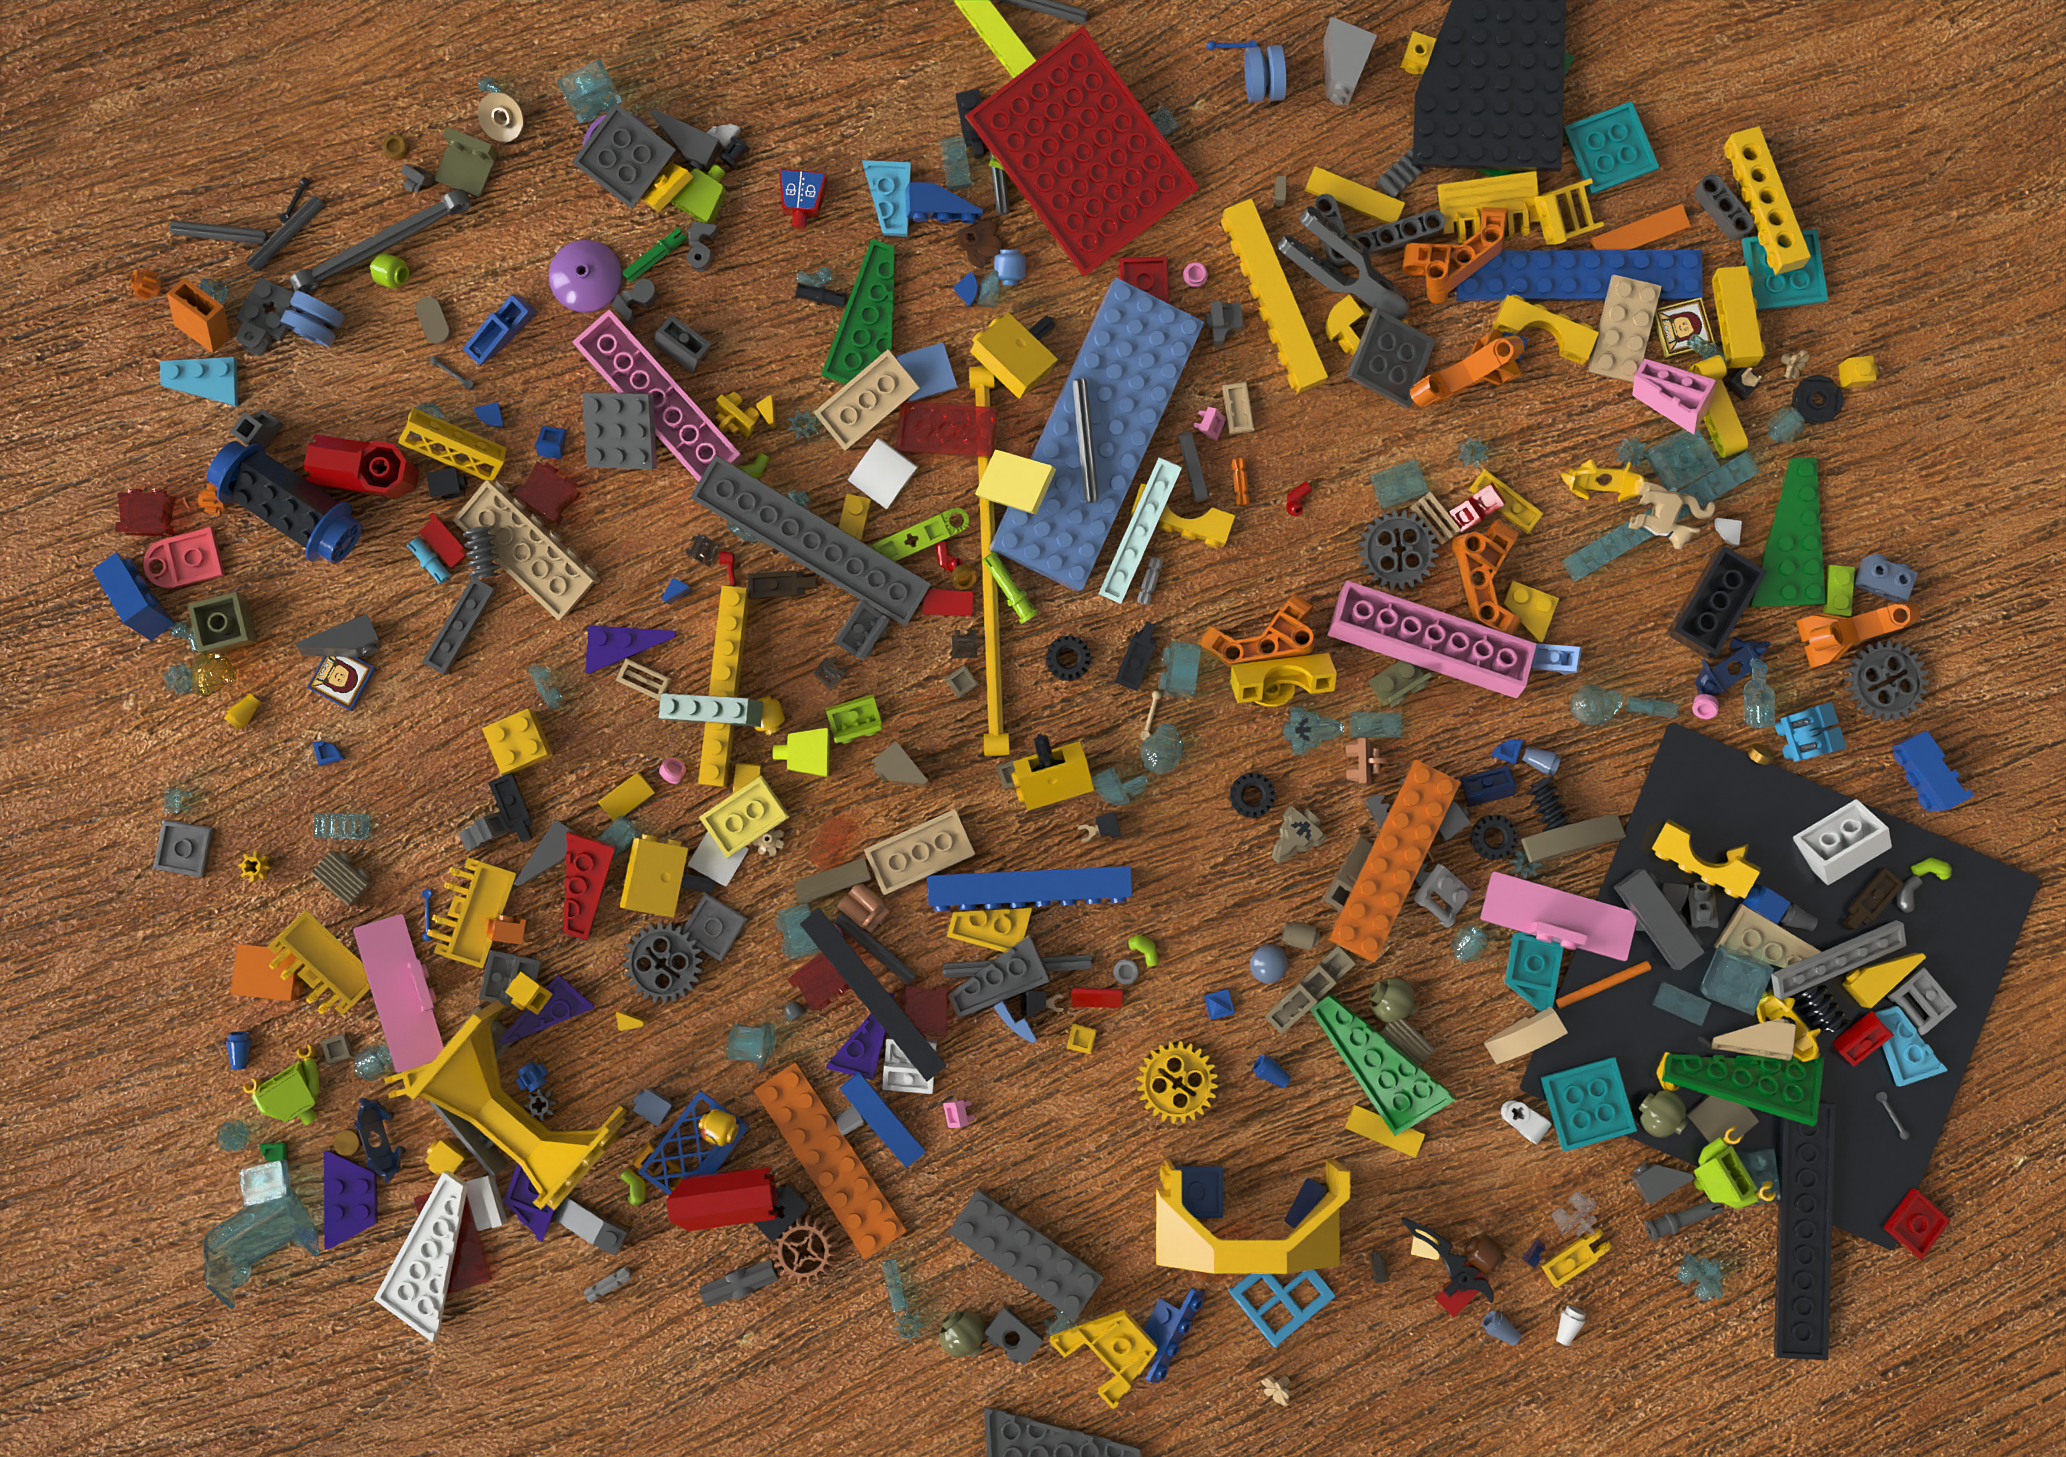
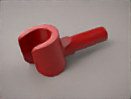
[719,552,737,586]

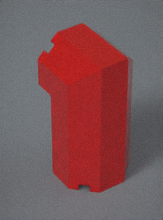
[304,434,420,499]
[666,1165,778,1231]

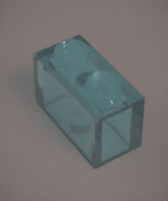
[775,904,821,960]

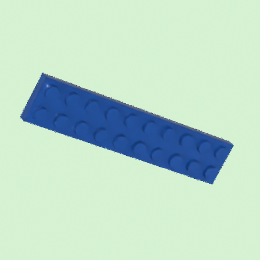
[1456,250,1703,301]

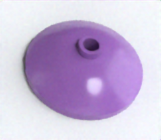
[549,240,623,313]

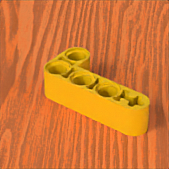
[1686,355,1748,458]

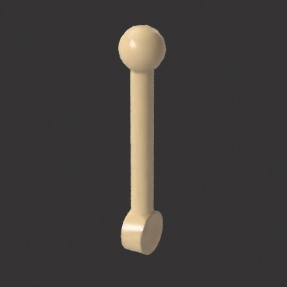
[1140,690,1162,741]

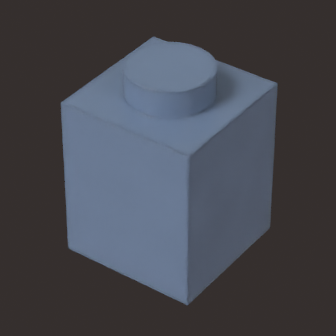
[633,1087,676,1127]

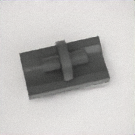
[1688,882,1718,928]

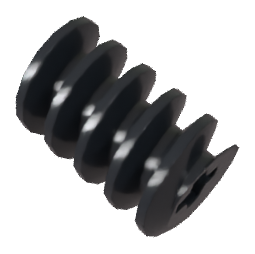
[1526,776,1572,832]
[1795,983,1849,1034]

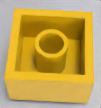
[482,708,554,775]

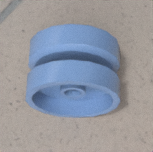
[1244,45,1286,103]
[280,291,346,348]

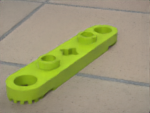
[868,507,969,561]

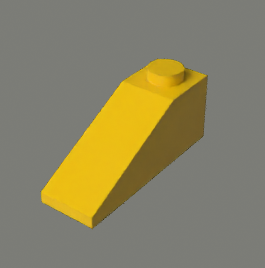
[1841,953,1926,1008]

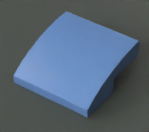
[896,342,957,402]
[994,1000,1037,1043]

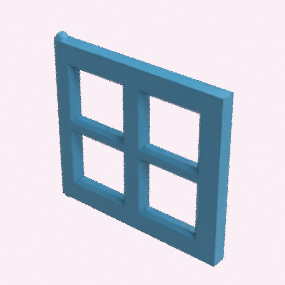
[1228,1270,1336,1348]

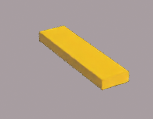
[1305,166,1405,224]

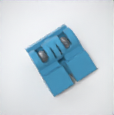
[1775,702,1847,762]

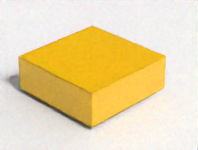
[1066,1023,1097,1054]

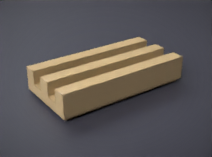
[1410,492,1461,546]
[616,658,672,701]

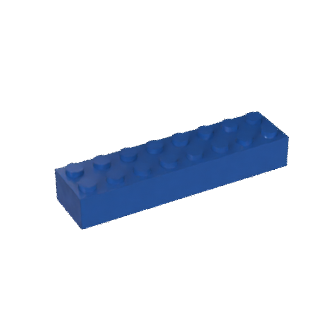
[927,866,1132,911]

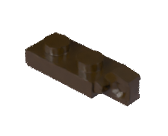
[748,570,818,599]
[1842,867,1904,930]

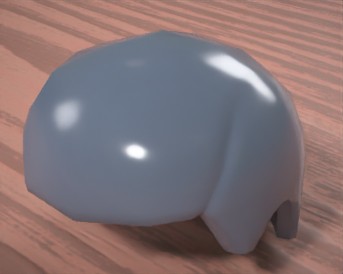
[1250,944,1288,984]

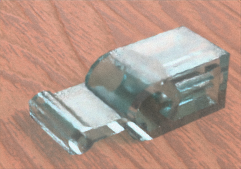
[1744,658,1775,728]
[597,816,642,862]

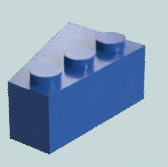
[92,552,175,641]
[1892,731,1974,812]

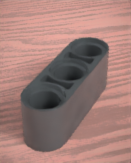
[1694,174,1754,241]

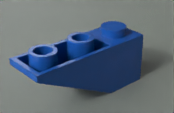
[906,182,983,224]

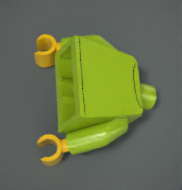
[243,1044,320,1125]
[1694,1126,1777,1209]

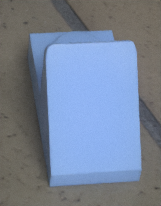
[1531,644,1582,675]

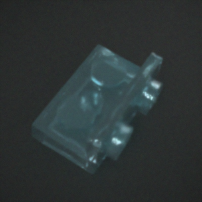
[1736,1148,1780,1205]

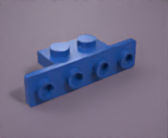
[1144,1288,1205,1384]

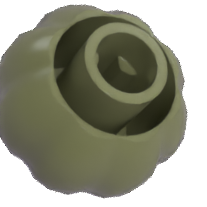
[1369,977,1417,1023]
[1639,1091,1688,1138]
[939,1310,986,1357]

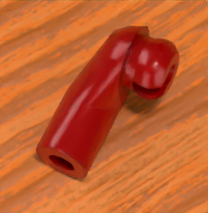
[1286,481,1312,516]
[935,541,963,573]

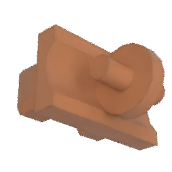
[1346,738,1387,785]

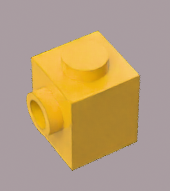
[1400,31,1436,75]
[1838,356,1878,389]
[505,971,553,1015]
[425,1138,470,1176]

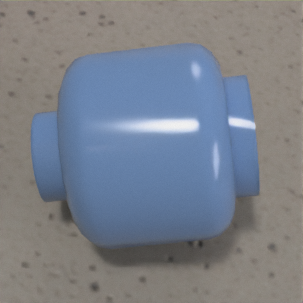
[994,250,1026,285]

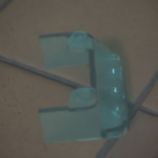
[203,1186,320,1309]

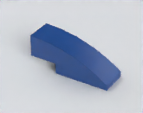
[463,294,537,366]

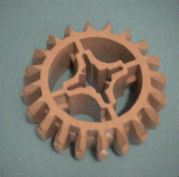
[770,1214,839,1285]

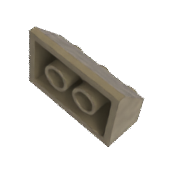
[872,741,932,788]

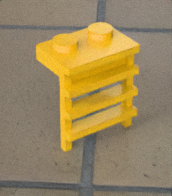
[1534,178,1604,245]

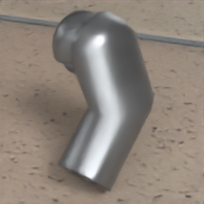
[1897,875,1923,913]

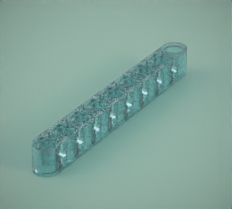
[1561,451,1761,582]

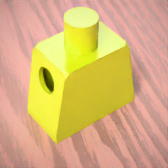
[773,728,830,777]

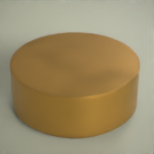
[382,134,409,161]
[951,564,977,590]
[1748,743,1775,765]
[334,1129,361,1156]

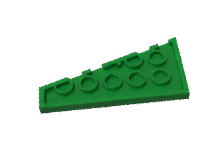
[821,238,895,385]
[1748,457,1826,608]
[1310,994,1458,1136]
[1661,1054,1824,1127]

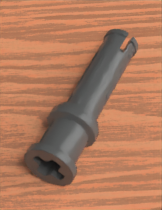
[1644,1200,1723,1242]

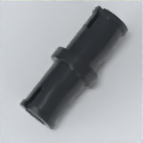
[795,282,847,309]

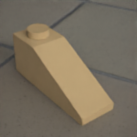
[1711,1019,1796,1060]

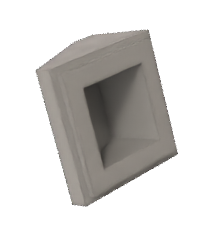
[836,1106,865,1135]

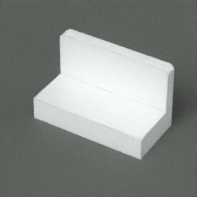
[466,1174,508,1231]

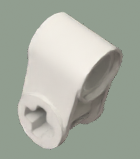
[1501,1100,1552,1145]

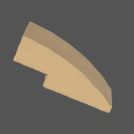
[1483,1006,1568,1064]

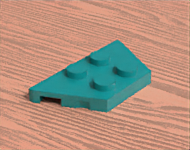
[1504,932,1564,1012]

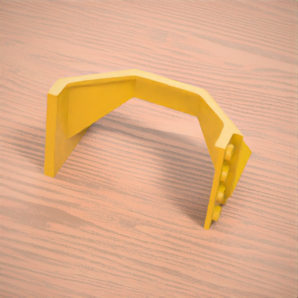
[405,1000,628,1210]
[1156,1159,1350,1274]

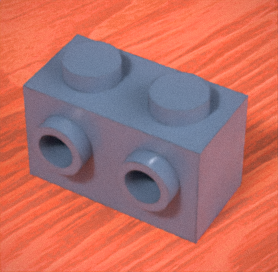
[1854,554,1918,603]

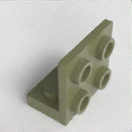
[435,127,499,198]
[1367,660,1433,707]

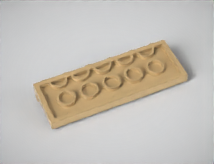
[452,480,601,621]

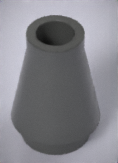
[1779,902,1818,931]

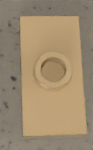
[1222,382,1254,435]

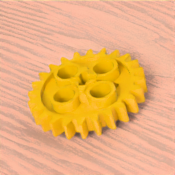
[1136,1041,1218,1124]

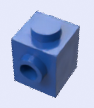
[1742,883,1791,924]

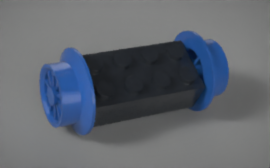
[207,441,363,564]

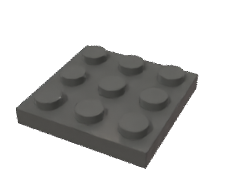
[572,103,677,210]
[1346,308,1436,408]
[582,392,657,469]

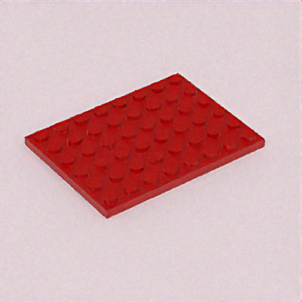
[965,26,1200,277]

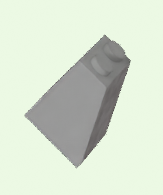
[1323,17,1377,106]

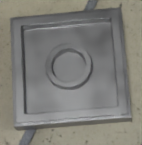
[153,820,215,877]
[683,893,748,962]

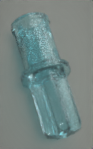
[1687,334,1729,370]
[1626,696,1678,718]
[882,1259,908,1312]

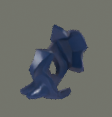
[1695,637,1771,696]
[354,1098,406,1183]

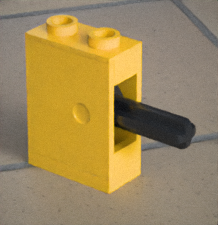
[970,312,1058,399]
[1011,733,1094,811]
[620,834,715,918]

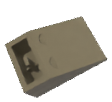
[1321,837,1373,913]

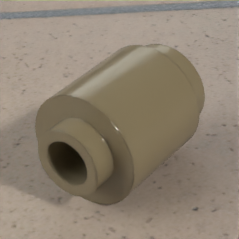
[1281,921,1320,950]

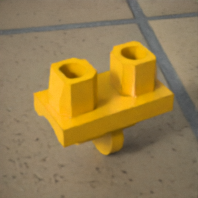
[715,392,760,438]

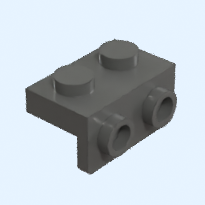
[833,600,890,660]

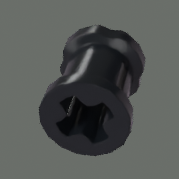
[718,136,750,169]

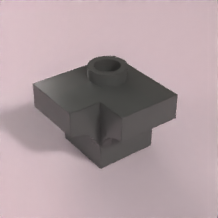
[1205,301,1243,347]
[230,409,284,449]

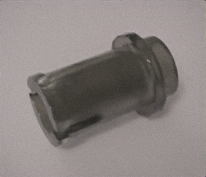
[1368,1250,1391,1284]

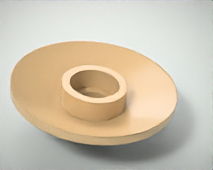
[478,92,524,142]

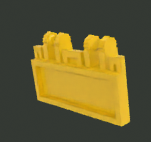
[1437,171,1540,245]
[427,857,517,969]
[267,910,370,1016]

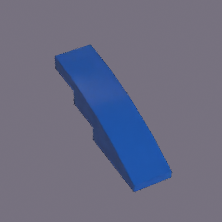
[839,1072,926,1168]

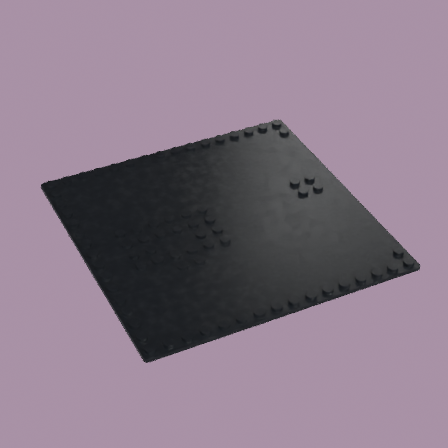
[1519,723,2040,1250]

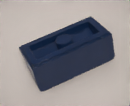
[1460,765,1516,807]
[1285,1178,1327,1229]

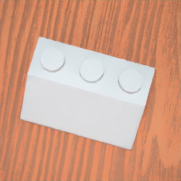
[1793,799,1892,885]

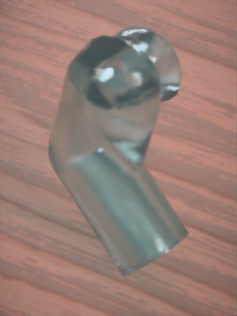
[478,76,501,94]
[795,266,832,288]

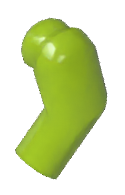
[1128,935,1159,967]

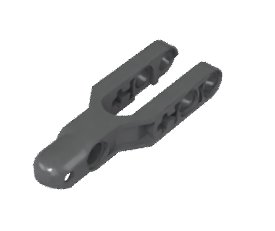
[1278,206,1411,320]

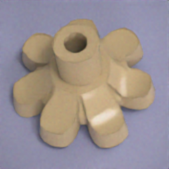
[1781,350,1810,380]
[752,827,785,857]
[1262,1375,1291,1406]

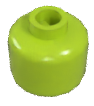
[370,253,409,289]

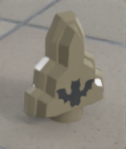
[1271,805,1327,864]

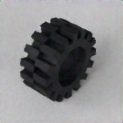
[1046,635,1091,681]
[1229,772,1276,818]
[1470,815,1519,860]

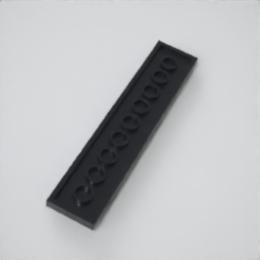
[1774,1102,1836,1360]

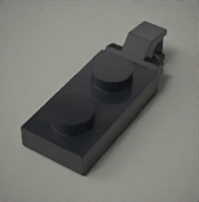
[955,89,985,159]
[1114,621,1157,691]
[488,772,533,843]

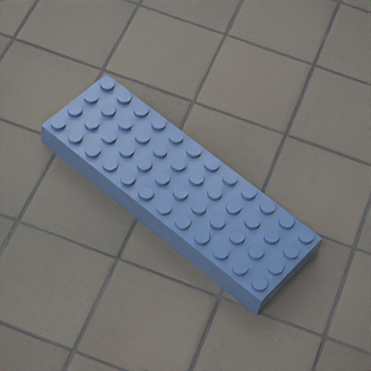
[989,278,1204,592]

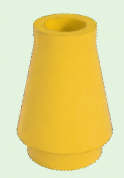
[224,693,261,731]

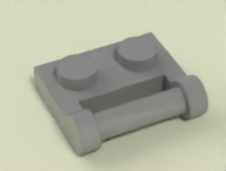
[1414,863,1473,928]
[1886,967,1957,1035]

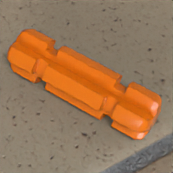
[1232,458,1250,507]

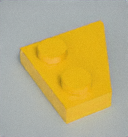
[1502,581,1559,644]

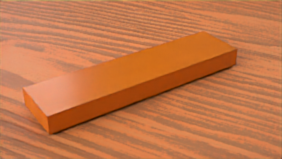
[1589,204,1691,250]

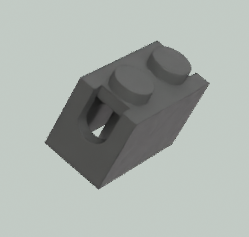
[654,315,711,374]

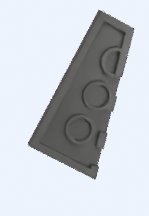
[948,933,1050,1018]

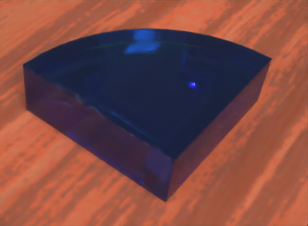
[1522,1239,1545,1268]

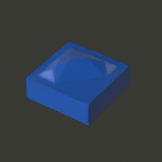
[1203,989,1235,1020]

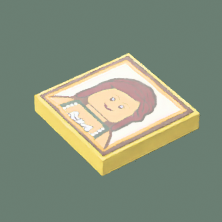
[1654,298,1715,358]

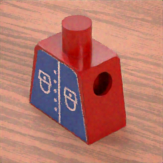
[779,169,828,229]

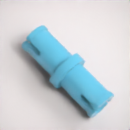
[407,537,451,585]

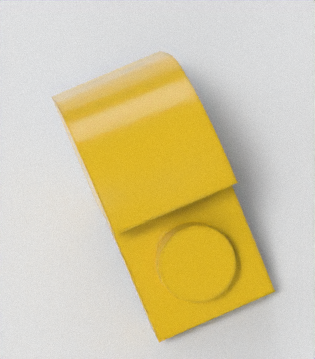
[1325,295,1364,356]

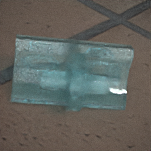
[1676,1253,1724,1302]

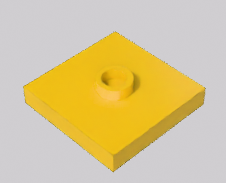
[641,162,693,212]

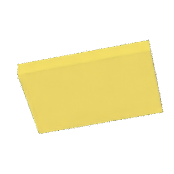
[975,449,1057,515]
[699,775,790,858]

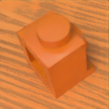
[485,914,526,944]

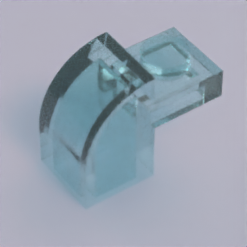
[1091,767,1149,806]

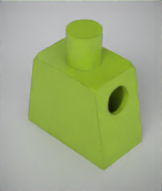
[671,164,727,224]

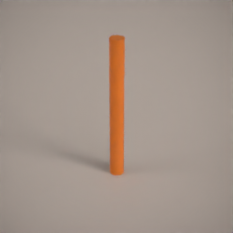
[1555,961,1651,1009]

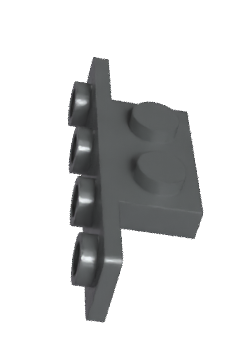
[428,1100,509,1177]

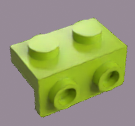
[826,694,883,743]

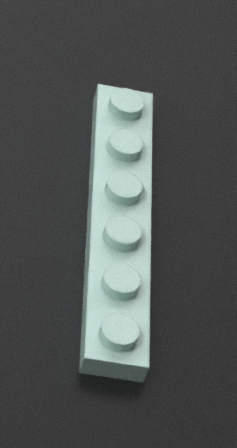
[1098,457,1182,604]

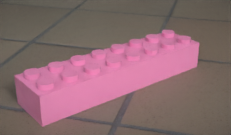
[572,310,744,482]
[1327,580,1537,698]

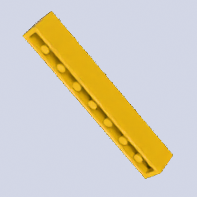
[1221,198,1328,394]
[698,586,749,788]

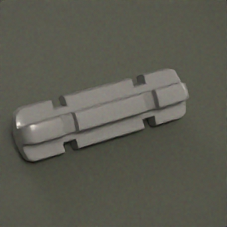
[1137,557,1163,605]
[584,1267,632,1302]

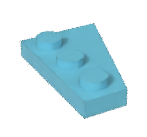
[862,160,911,237]
[160,357,238,407]
[1874,1006,1948,1087]

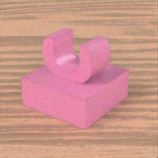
[1194,407,1226,440]
[943,1100,975,1128]

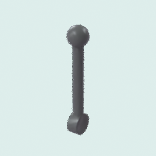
[430,356,474,390]
[1876,1092,1910,1140]

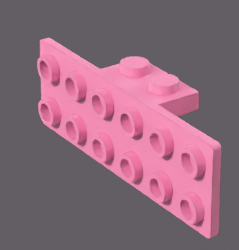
[1480,872,1637,961]
[353,914,444,1073]

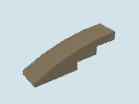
[1521,814,1626,863]
[1264,945,1356,1034]

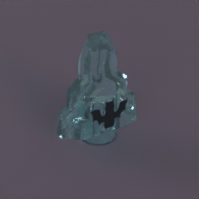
[1283,706,1344,756]

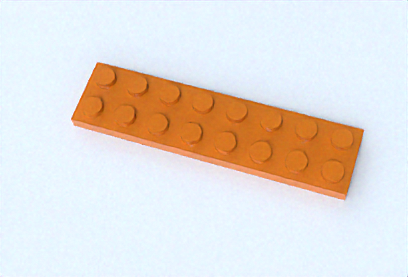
[1328,759,1461,963]
[753,1062,907,1260]

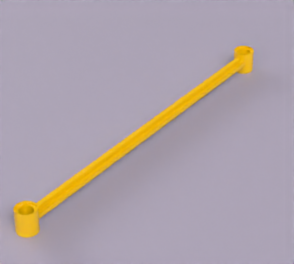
[969,366,1010,756]

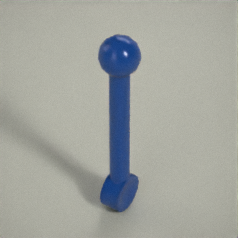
[1206,40,1257,50]
[422,889,433,941]

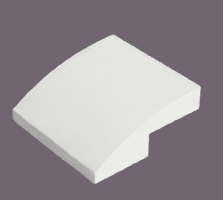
[848,438,918,509]
[882,1035,937,1094]

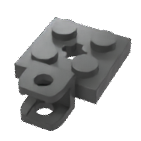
[236,277,300,357]

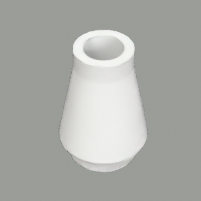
[1556,1305,1586,1346]

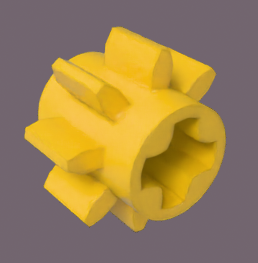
[238,851,273,882]

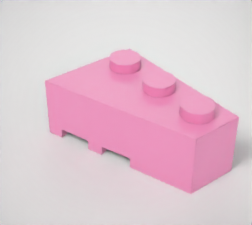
[1632,358,1716,434]

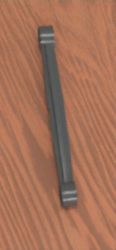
[289,189,471,294]

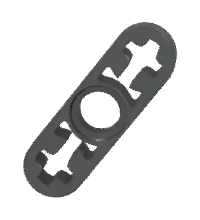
[1178,431,1208,502]

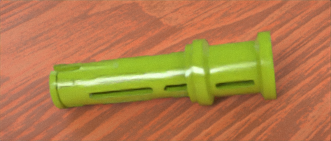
[982,552,1039,624]

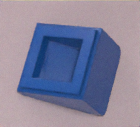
[536,426,567,459]
[662,578,693,605]

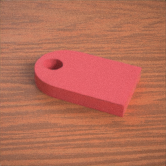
[143,527,225,589]

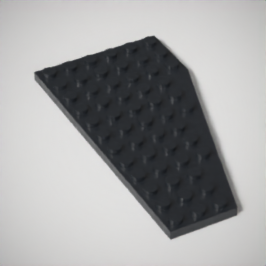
[1412,0,1566,172]

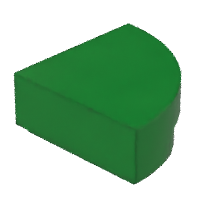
[259,1142,288,1168]

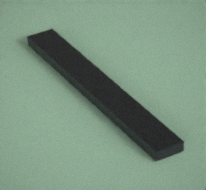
[800,908,947,1082]

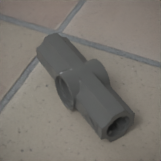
[699,1259,779,1308]

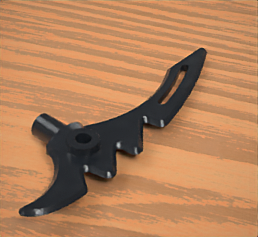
[1401,1217,1494,1303]

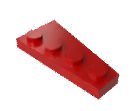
[563,830,617,941]

